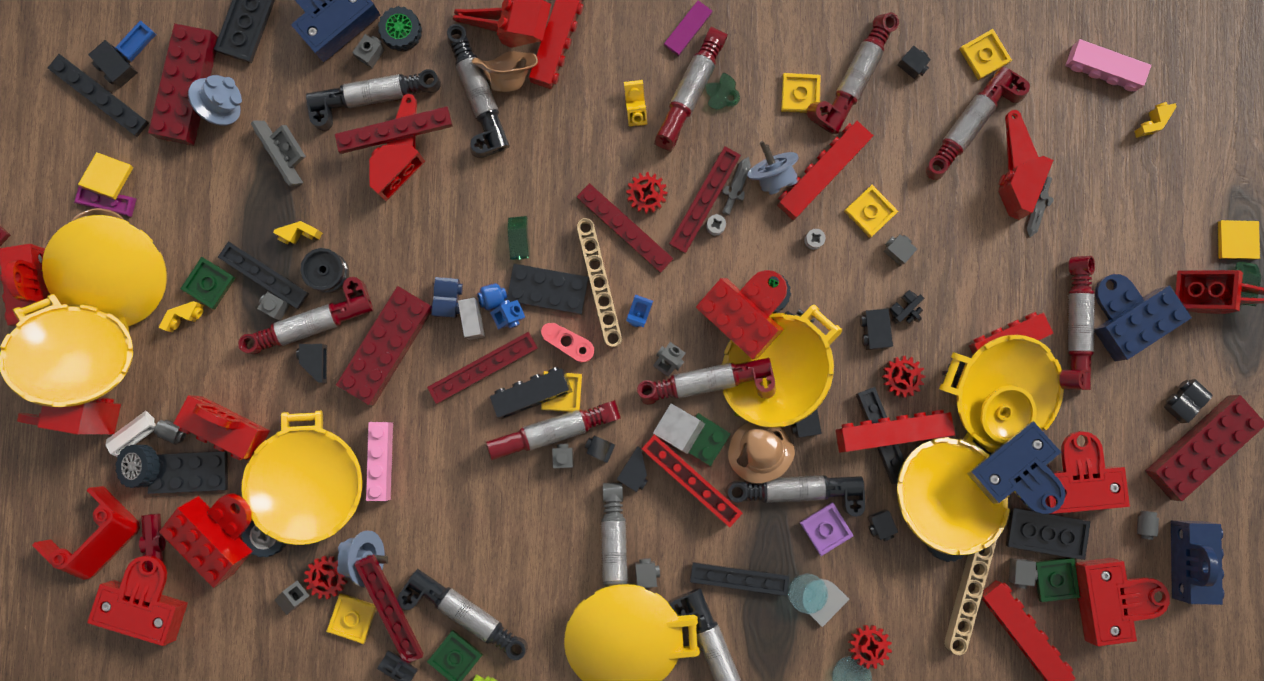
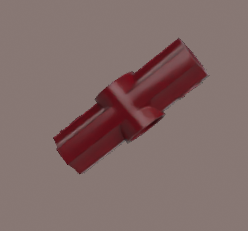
[139,514,166,572]

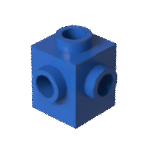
[490,300,525,330]

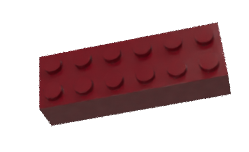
[148,23,218,146]
[336,286,432,406]
[1145,395,1264,501]

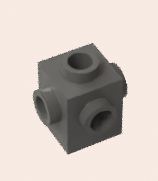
[653,342,685,377]

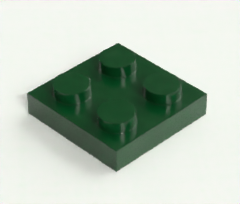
[180,257,236,310]
[688,413,731,466]
[1036,558,1080,602]
[427,630,483,681]

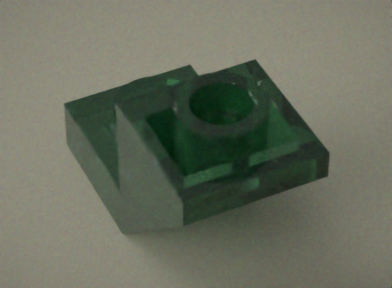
[507,216,530,260]
[1235,261,1262,306]

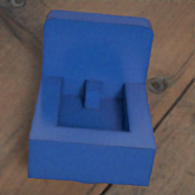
[626,295,653,327]

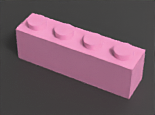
[1066,39,1151,91]
[366,422,393,501]

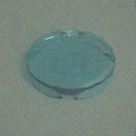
[788,573,828,614]
[832,656,872,681]

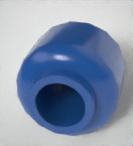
[477,283,507,310]

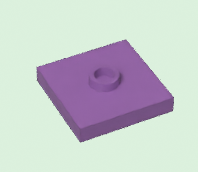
[799,502,854,556]

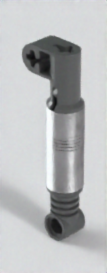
[601,483,628,587]

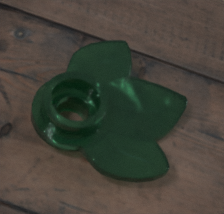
[705,73,740,109]

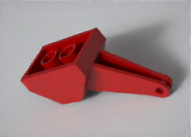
[452,0,551,48]
[369,94,426,202]
[998,110,1054,220]
[1175,270,1264,314]

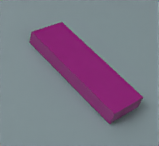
[664,0,713,56]
[74,186,137,217]

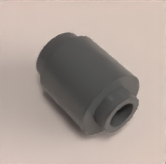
[154,420,186,445]
[1137,511,1159,540]

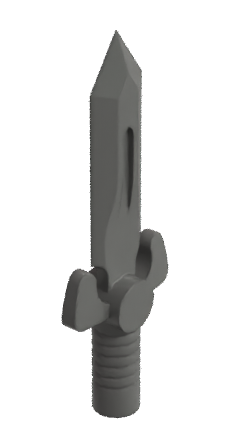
[722,156,751,215]
[1027,176,1054,237]

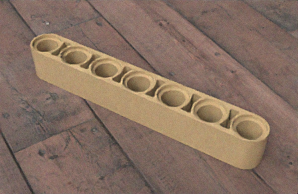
[577,218,622,348]
[944,539,997,655]

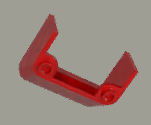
[32,486,140,580]

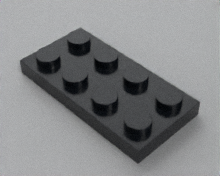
[214,0,275,63]
[507,264,589,315]
[148,451,228,494]
[1006,508,1091,560]

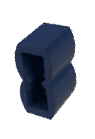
[432,277,463,318]

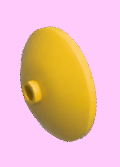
[980,385,1036,443]

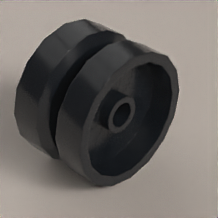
[300,248,349,293]

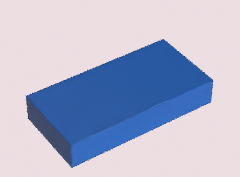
[115,20,157,62]

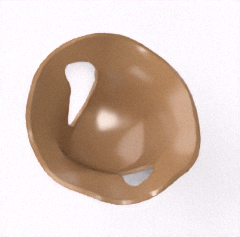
[472,51,538,92]
[728,422,795,483]

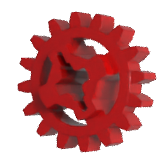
[626,172,668,214]
[882,356,926,398]
[304,556,348,599]
[848,625,892,669]

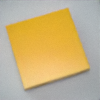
[959,29,1012,80]
[781,73,821,113]
[78,152,133,200]
[844,185,898,238]
[1218,220,1260,260]
[541,371,582,412]
[326,593,376,644]

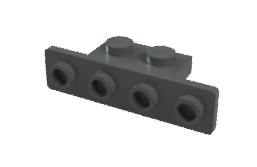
[251,121,306,186]

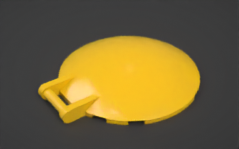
[42,215,167,332]
[0,294,133,407]
[722,304,842,428]
[939,335,1064,449]
[242,410,363,545]
[897,432,1009,555]
[564,584,700,681]

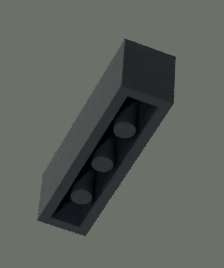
[490,367,573,419]

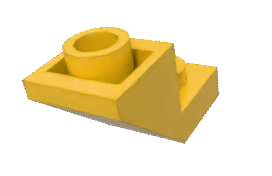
[624,80,647,126]
[1134,102,1176,138]
[273,221,323,245]
[159,301,204,332]

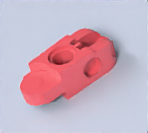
[541,323,594,363]

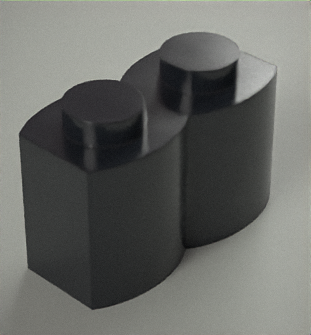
[1164,379,1213,423]

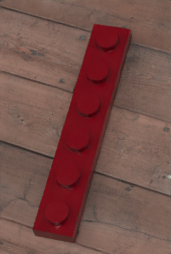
[335,106,453,154]
[669,146,741,254]
[577,183,673,274]
[427,331,538,404]
[354,554,424,663]

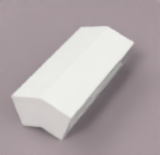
[106,411,156,457]

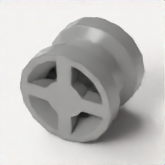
[706,214,726,236]
[804,229,826,250]

